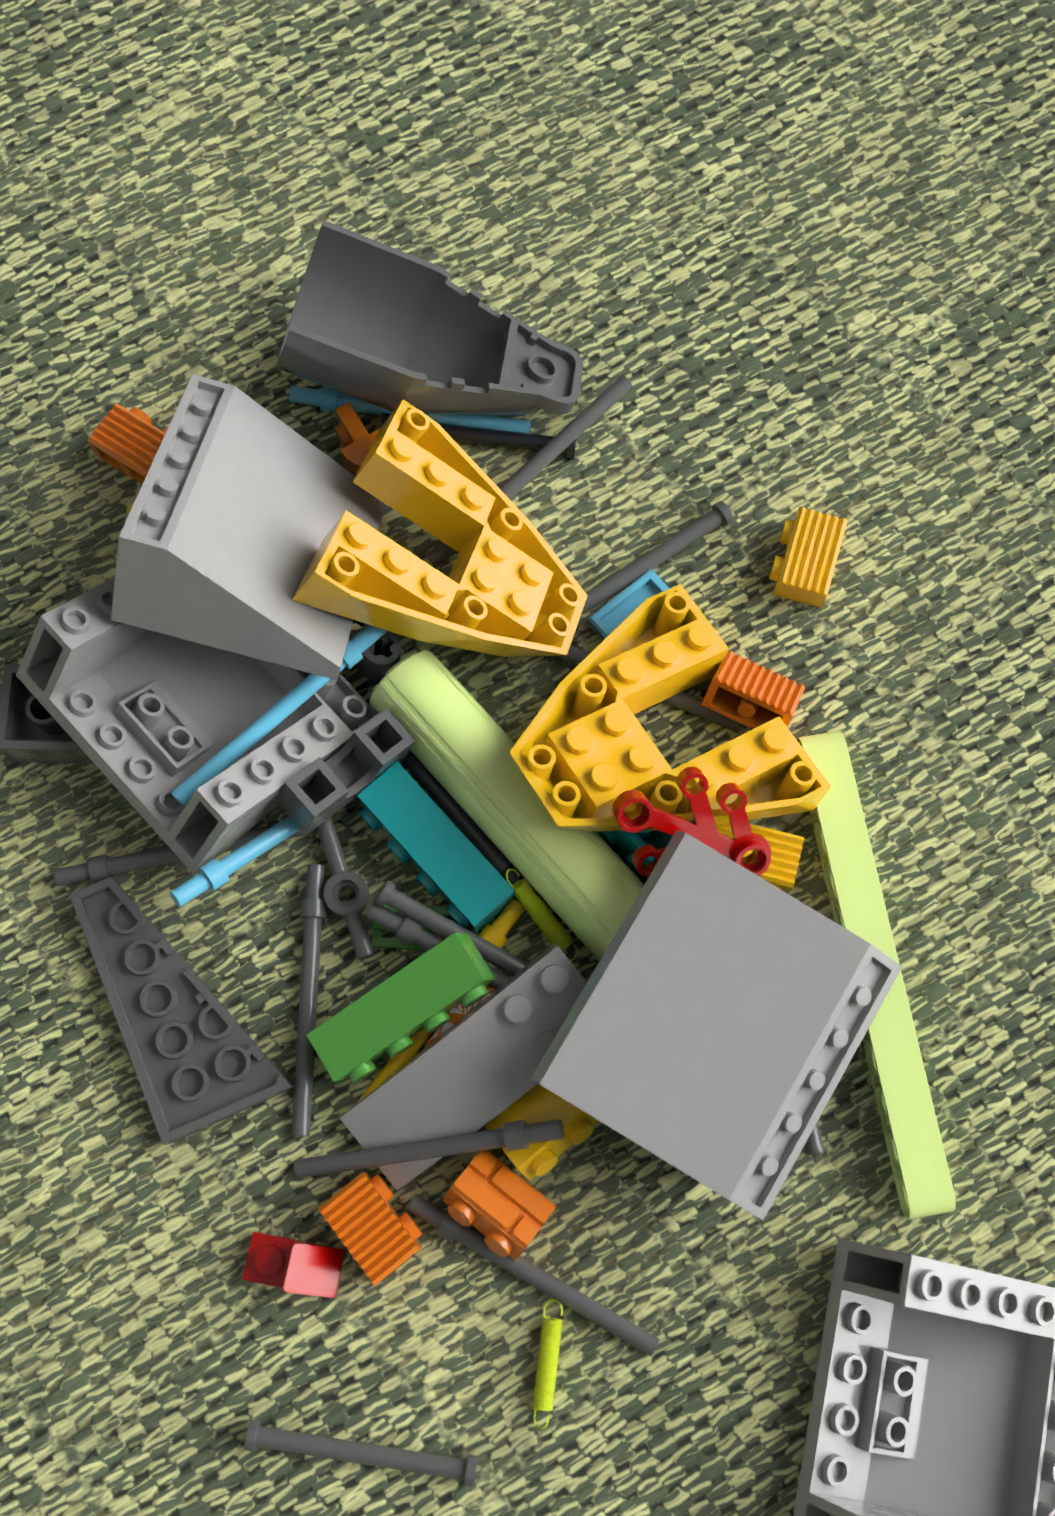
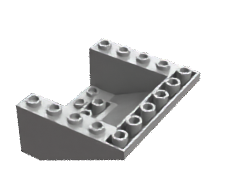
[111,374,385,680]
[16,577,377,874]
[531,831,902,1220]
[793,1238,1055,1516]

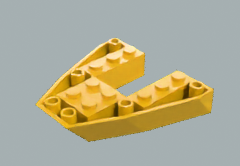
[292,399,588,657]
[509,584,831,831]

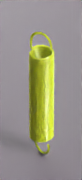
[506,868,577,961]
[532,1299,563,1430]

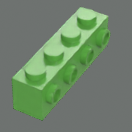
[307,932,496,1084]

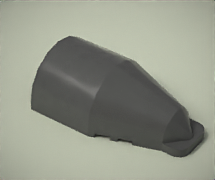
[276,220,583,417]

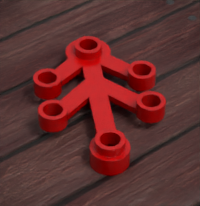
[612,767,771,877]

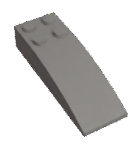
[340,943,587,1190]

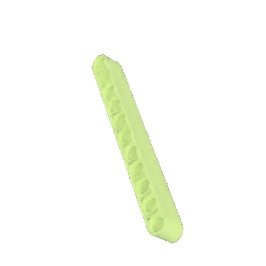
[796,730,956,1220]

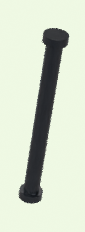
[381,413,576,459]

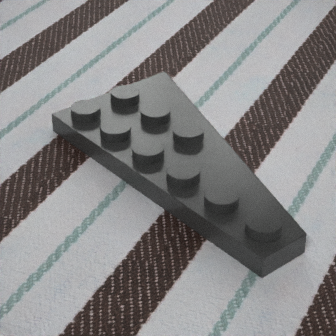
[69,877,294,1145]

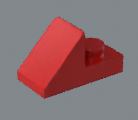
[242,1231,346,1298]

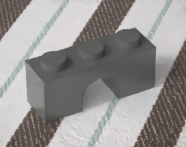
[277,708,416,835]

